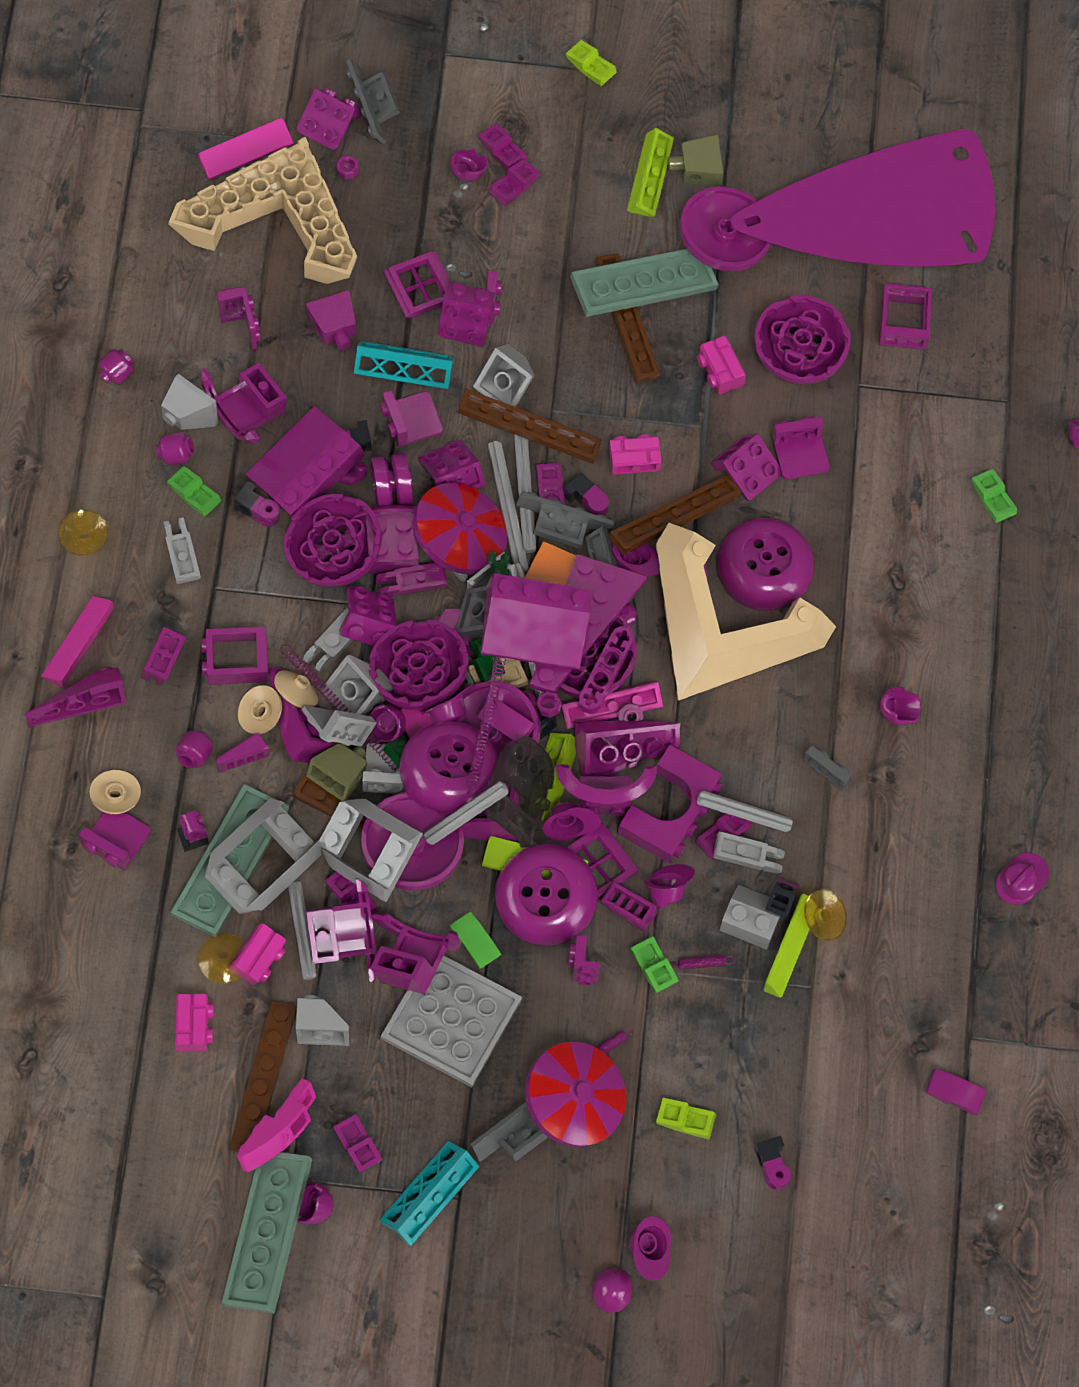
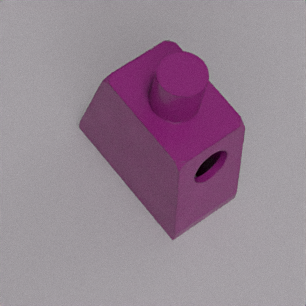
[306,290,356,350]

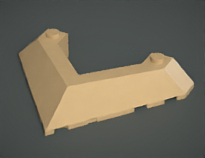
[169,137,357,284]
[656,523,836,701]

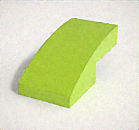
[566,40,617,86]
[656,1098,716,1139]

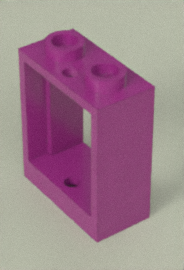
[879,283,932,350]
[201,626,269,685]

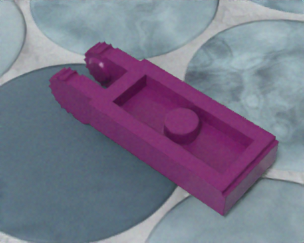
[375,563,447,597]

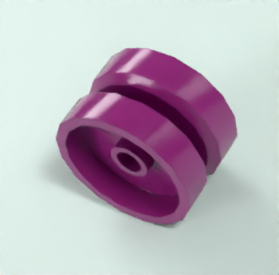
[370,453,413,507]

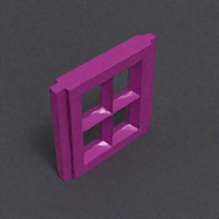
[383,251,451,319]
[566,824,639,900]

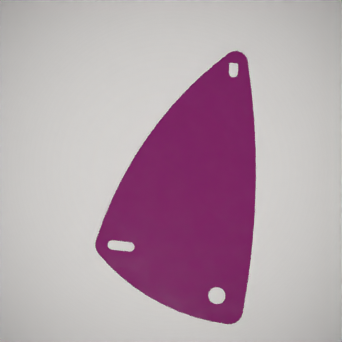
[731,129,995,266]

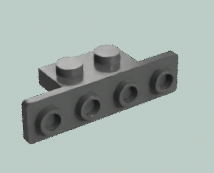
[346,58,400,144]
[516,492,614,549]
[471,1103,548,1162]

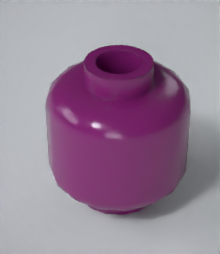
[98,349,135,385]
[156,432,194,466]
[176,731,213,768]

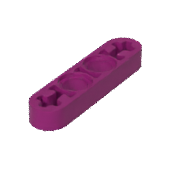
[579,626,634,714]

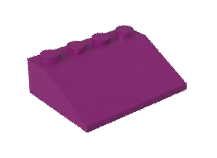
[246,406,365,518]
[481,573,592,670]

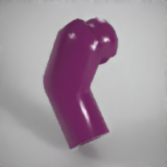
[338,462,368,485]

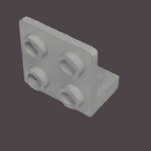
[302,705,377,747]
[362,743,407,794]

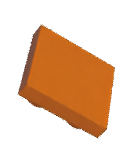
[525,541,576,585]

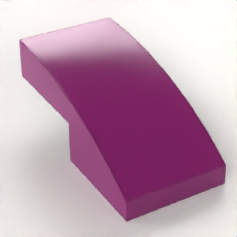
[478,123,527,171]
[489,159,541,206]
[536,463,565,505]
[477,696,536,746]
[695,813,753,861]
[325,872,378,914]
[925,1069,986,1115]
[332,1114,383,1173]

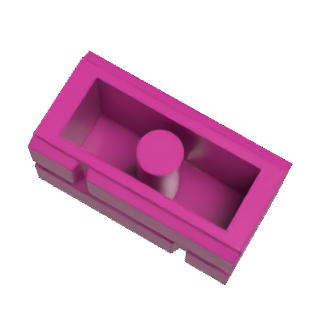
[697,336,746,395]
[609,434,661,475]
[229,923,286,985]
[175,994,214,1052]

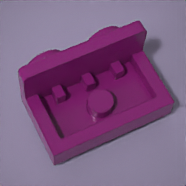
[568,936,601,986]

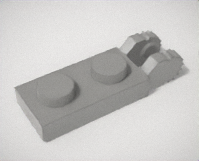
[163,517,201,584]
[303,608,353,672]
[713,832,785,874]

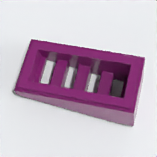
[216,733,269,772]
[600,881,658,932]

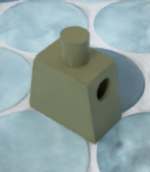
[668,135,723,186]
[306,743,367,801]

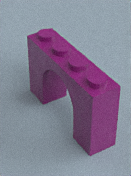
[618,745,723,864]

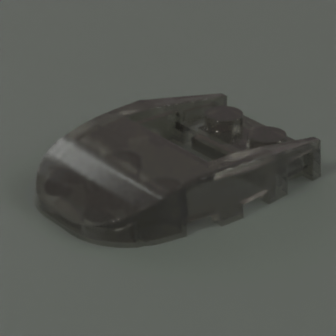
[487,736,554,848]

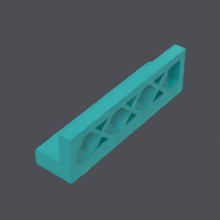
[354,341,455,389]
[380,1141,479,1246]

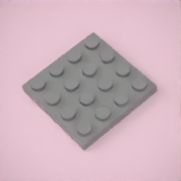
[381,956,522,1088]

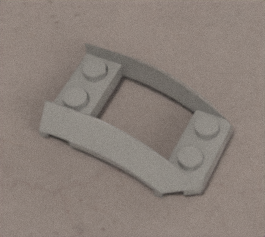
[205,799,322,914]
[320,799,423,902]

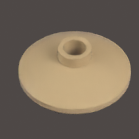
[274,670,318,708]
[238,685,282,734]
[89,770,141,814]

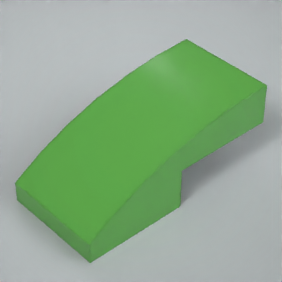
[167,466,221,517]
[972,469,1017,523]
[449,912,501,969]
[630,936,679,993]

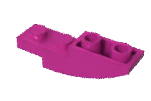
[237,1079,316,1172]

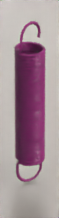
[670,954,735,970]
[596,1028,634,1054]

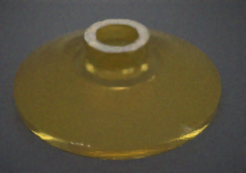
[58,510,108,556]
[804,890,847,940]
[198,934,245,984]

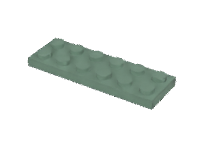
[570,249,719,317]
[170,784,289,938]
[222,1152,312,1314]

